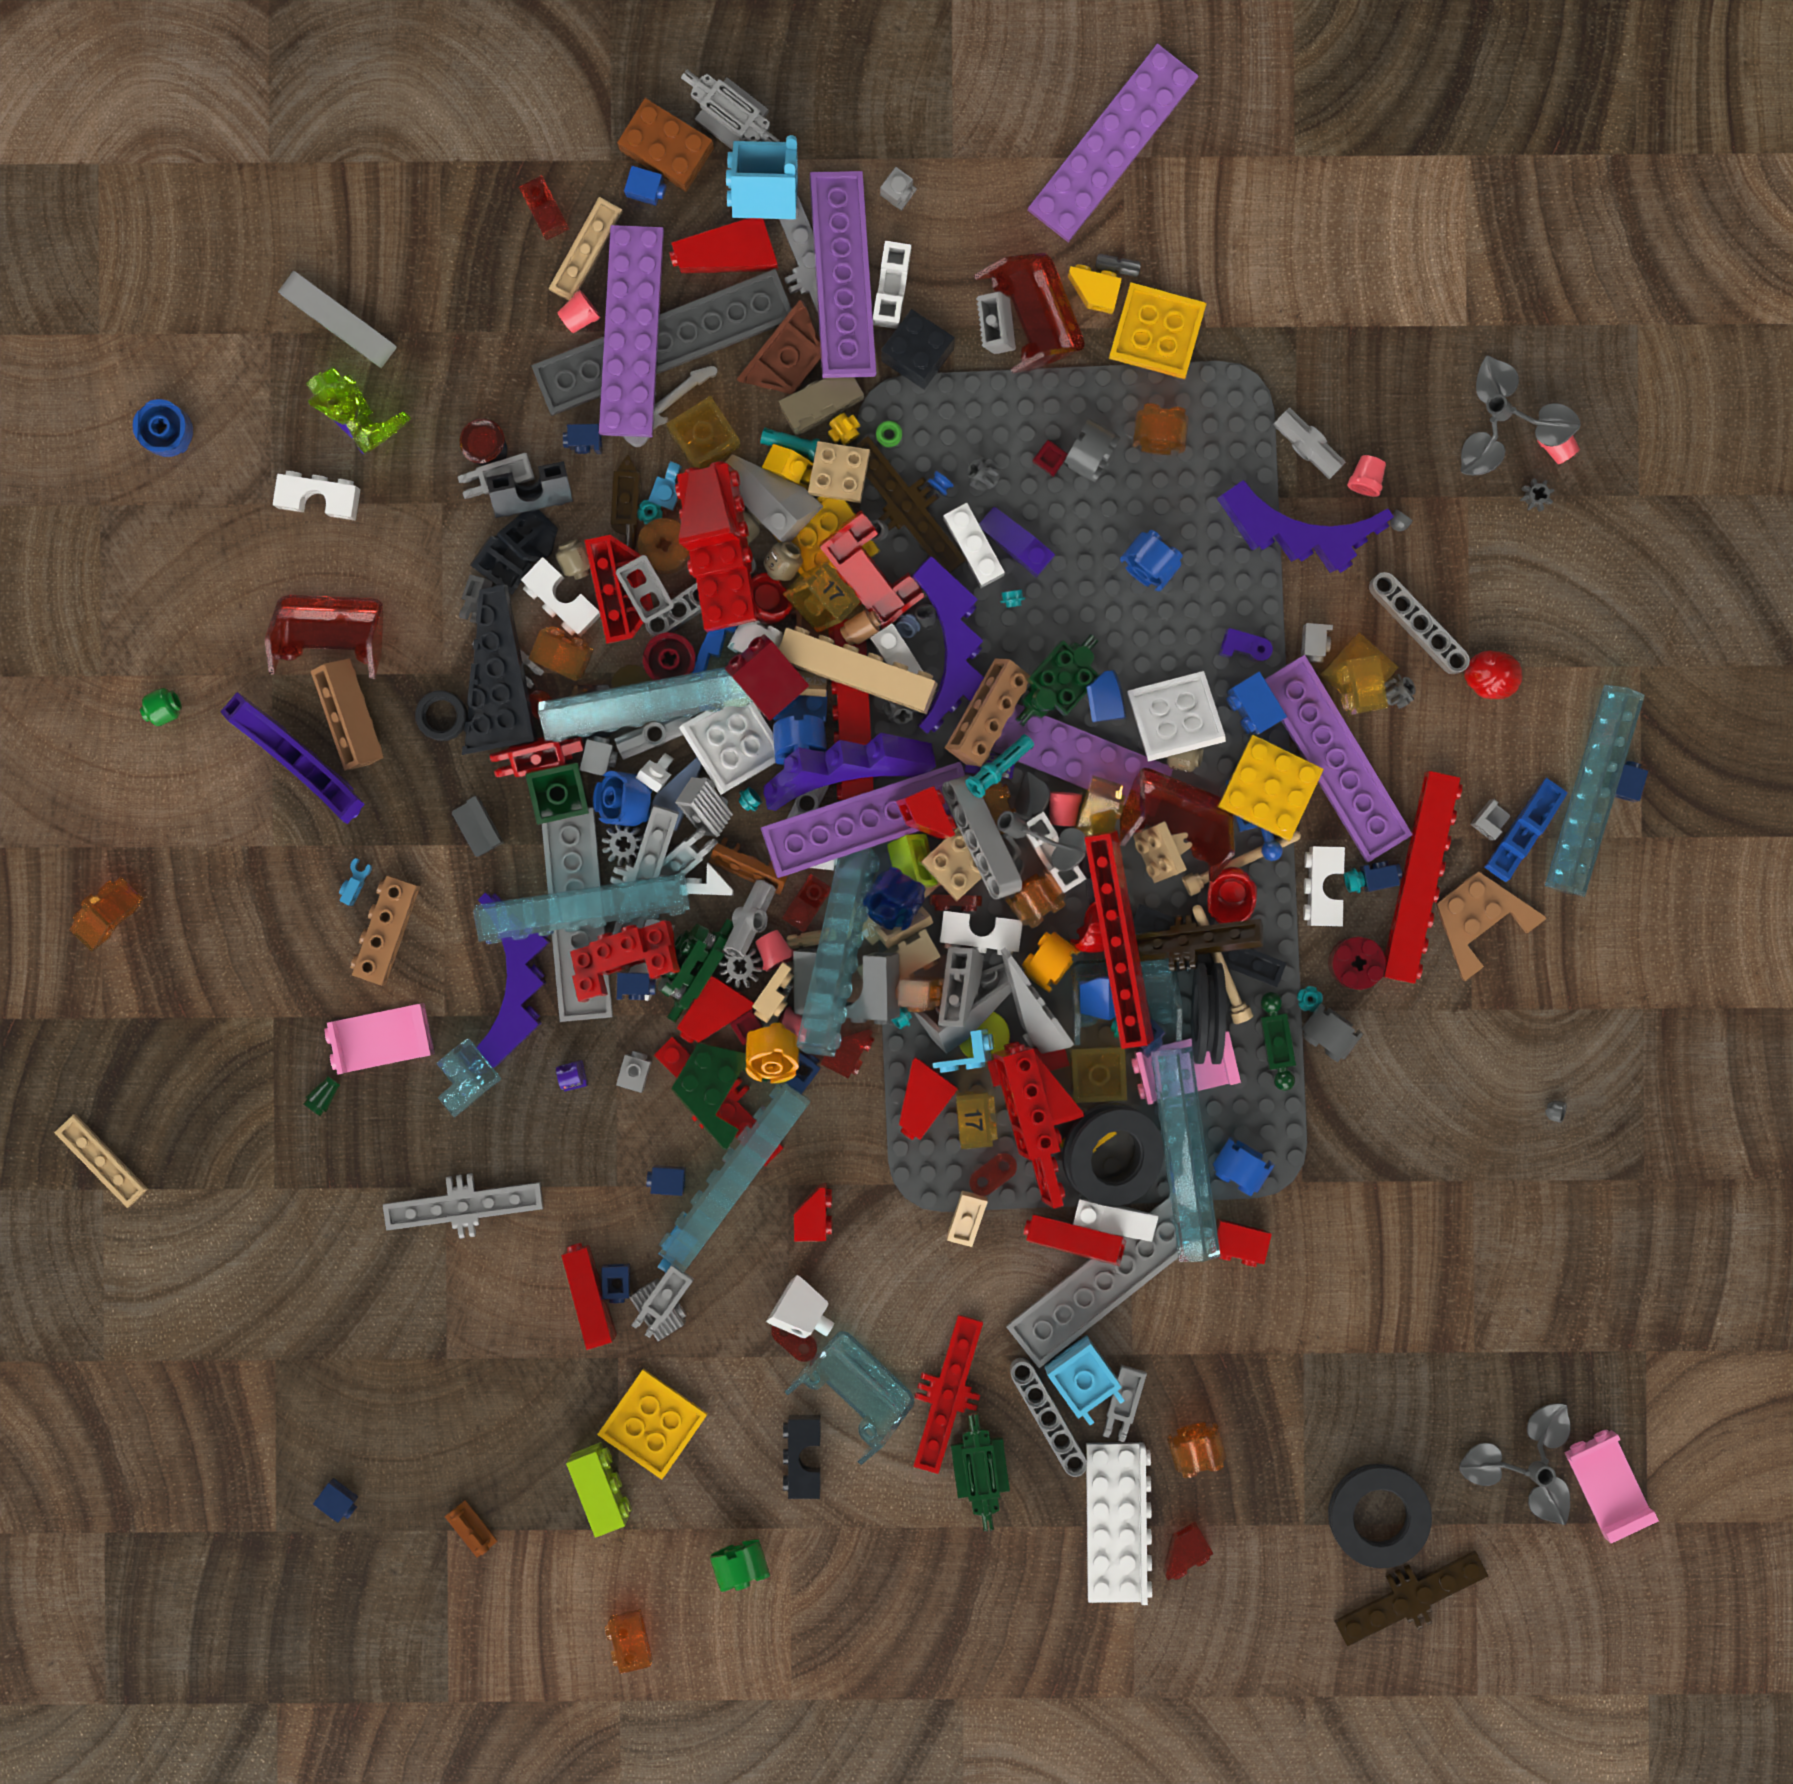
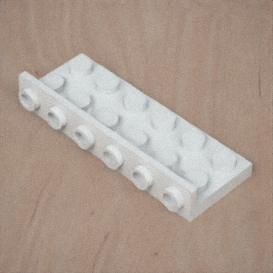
[1086,1442,1152,1605]

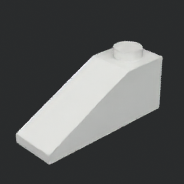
[870,624,936,692]
[1073,1195,1159,1242]

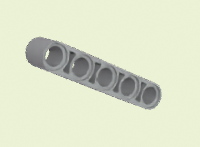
[278,271,397,369]
[645,558,757,637]
[1369,572,1470,674]
[942,775,1022,899]
[1010,1358,1087,1477]

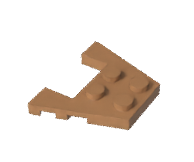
[1435,872,1546,981]

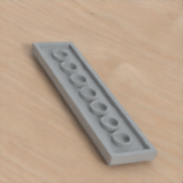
[542,808,613,1022]
[1006,1195,1203,1368]

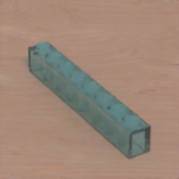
[538,667,753,742]
[1545,685,1645,897]
[796,848,879,1057]
[473,873,690,944]
[1151,1046,1220,1262]
[658,1082,811,1273]

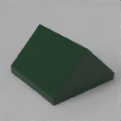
[525,762,589,825]

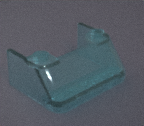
[1070,958,1183,1045]
[785,1331,914,1465]

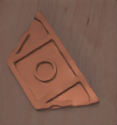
[737,300,821,394]

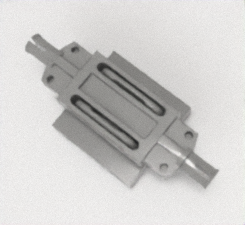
[681,69,780,150]

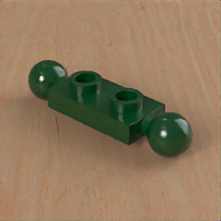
[1260,992,1296,1091]

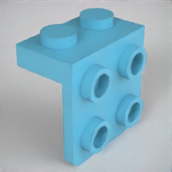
[933,1029,994,1073]

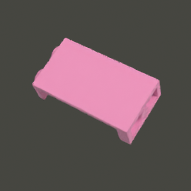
[325,1003,435,1075]
[1131,1030,1241,1105]
[1564,1430,1659,1543]

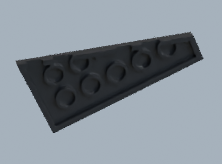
[462,585,538,755]

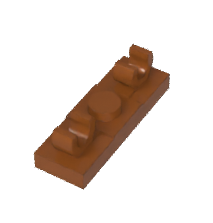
[709,838,788,895]

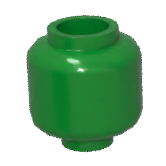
[140,688,182,726]

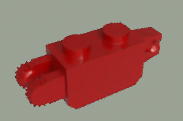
[489,733,584,777]

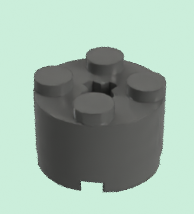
[1063,419,1121,482]
[1302,1003,1364,1062]

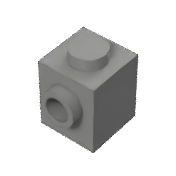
[580,736,618,777]
[616,1051,652,1093]

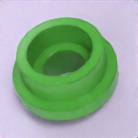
[876,421,902,447]

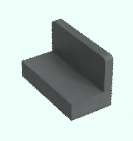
[452,796,504,857]

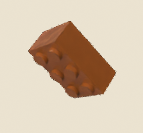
[617,98,714,192]

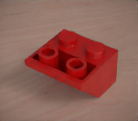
[896,786,956,839]
[794,1183,832,1242]

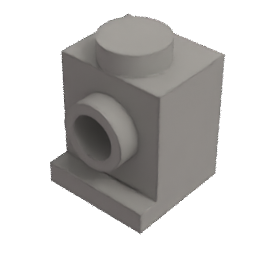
[880,167,917,211]
[1301,623,1333,663]

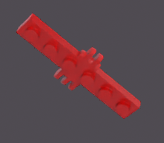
[654,1036,784,1166]
[913,1314,983,1474]

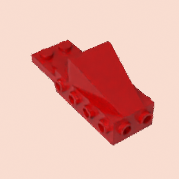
[675,461,758,632]
[992,1042,1084,1208]

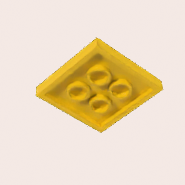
[1109,283,1207,379]
[772,497,880,596]
[1218,735,1324,841]
[597,1368,708,1480]

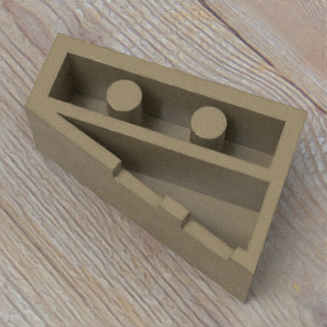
[779,377,864,437]
[856,928,941,984]

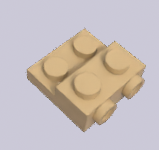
[752,962,794,1023]

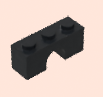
[486,461,573,518]
[783,1415,821,1499]

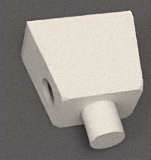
[766,1275,834,1338]

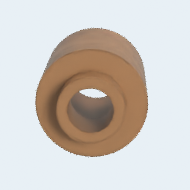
[840,609,881,646]

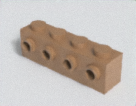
[311,658,384,771]
[945,658,1030,767]
[350,876,421,986]

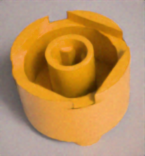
[1022,932,1080,993]
[746,1023,799,1084]

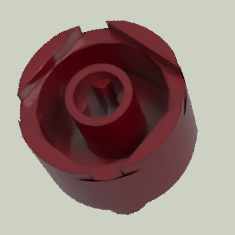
[643,632,697,688]
[1328,937,1386,990]

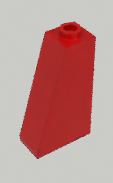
[669,218,779,273]
[1024,1215,1127,1267]
[561,1242,617,1350]

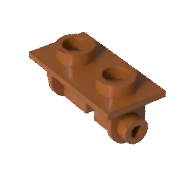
[445,1500,498,1558]

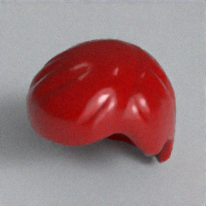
[751,573,793,625]
[1464,650,1523,699]
[1208,867,1257,924]
[1070,902,1104,953]

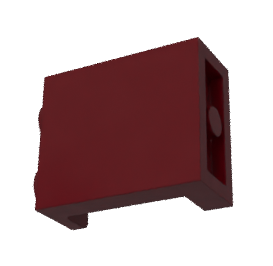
[725,634,809,721]

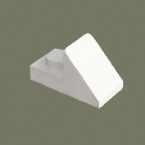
[680,863,734,895]

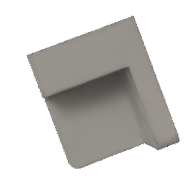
[1470,799,1510,840]

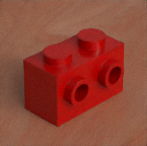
[1210,1219,1272,1267]

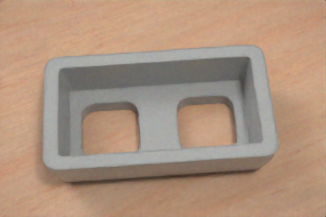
[616,555,674,623]

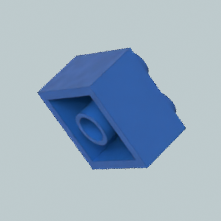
[1226,671,1287,736]

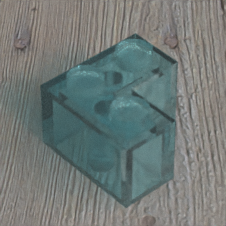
[436,1038,501,1118]

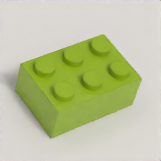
[566,1442,632,1538]

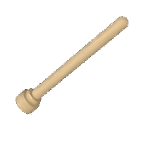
[1182,831,1301,896]
[1192,905,1254,1024]

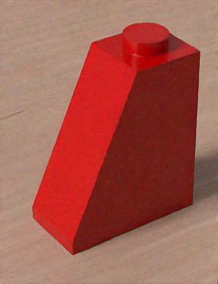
[677,975,755,1044]
[899,1056,958,1140]

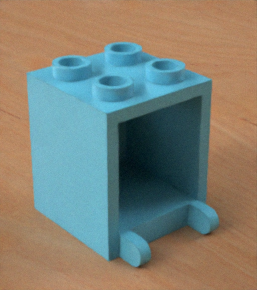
[726,135,798,219]
[1044,1335,1125,1425]

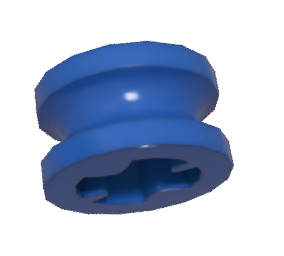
[927,471,954,496]

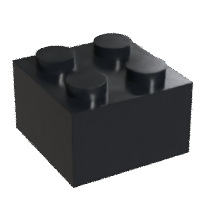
[881,309,955,390]

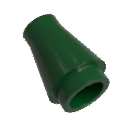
[303,1076,340,1116]

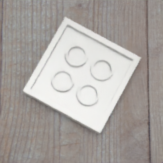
[1127,671,1226,762]
[679,692,776,795]

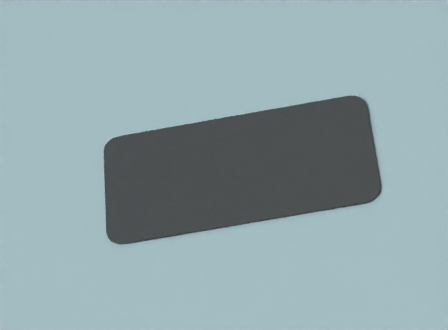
[857,361,1307,1212]

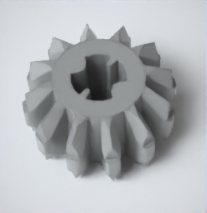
[602,825,644,866]
[719,948,763,989]

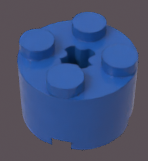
[133,399,193,457]
[1120,530,1183,591]
[773,715,827,765]
[593,771,652,827]
[1213,1137,1275,1196]

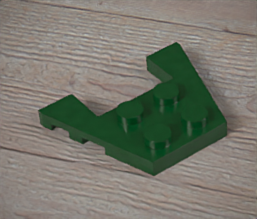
[671,1043,768,1151]

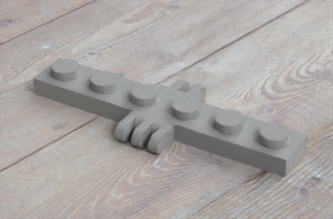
[779,196,818,313]
[610,804,679,935]
[383,1173,544,1239]

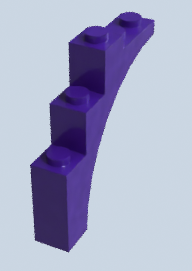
[1217,480,1394,573]
[911,556,984,734]
[220,692,365,824]
[763,733,936,811]
[475,892,550,1068]

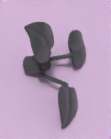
[1461,356,1581,476]
[981,772,1087,886]
[1459,1403,1570,1525]

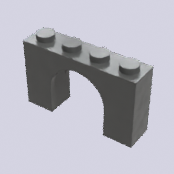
[793,948,900,1025]

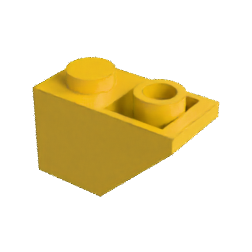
[1068,264,1122,314]
[762,444,813,490]

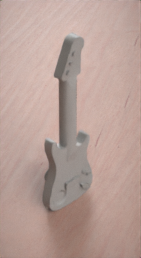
[623,366,717,447]

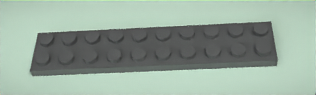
[531,269,792,416]

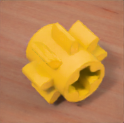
[828,413,860,446]

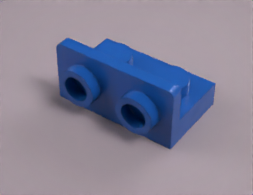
[773,691,828,723]

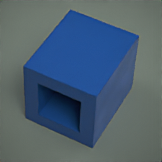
[624,166,667,206]

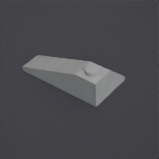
[725,454,824,543]
[1001,948,1074,1054]
[910,963,1012,1054]

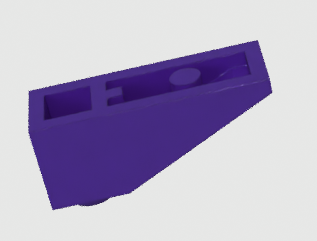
[979,506,1055,578]

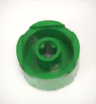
[710,1539,770,1592]

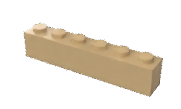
[779,626,938,714]

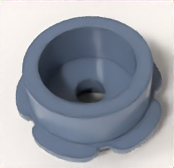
[895,614,921,638]

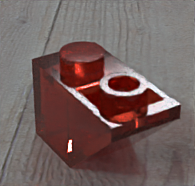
[519,175,569,241]
[782,874,833,933]
[821,1028,875,1079]
[1163,1521,1214,1581]

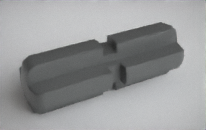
[1095,254,1141,277]

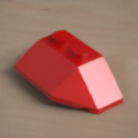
[584,535,654,644]

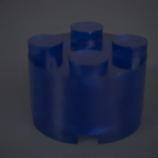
[863,867,926,931]

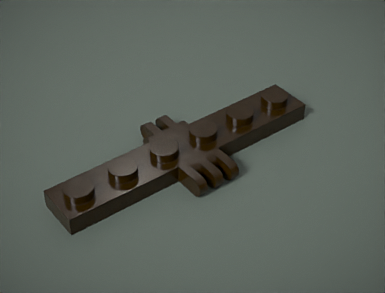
[854,436,966,573]
[1105,914,1263,972]
[1334,1551,1488,1647]

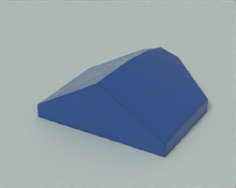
[1086,670,1127,722]
[1079,976,1116,1020]

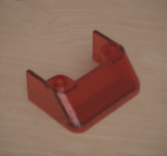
[974,253,1085,373]
[265,595,383,679]
[1120,768,1235,882]

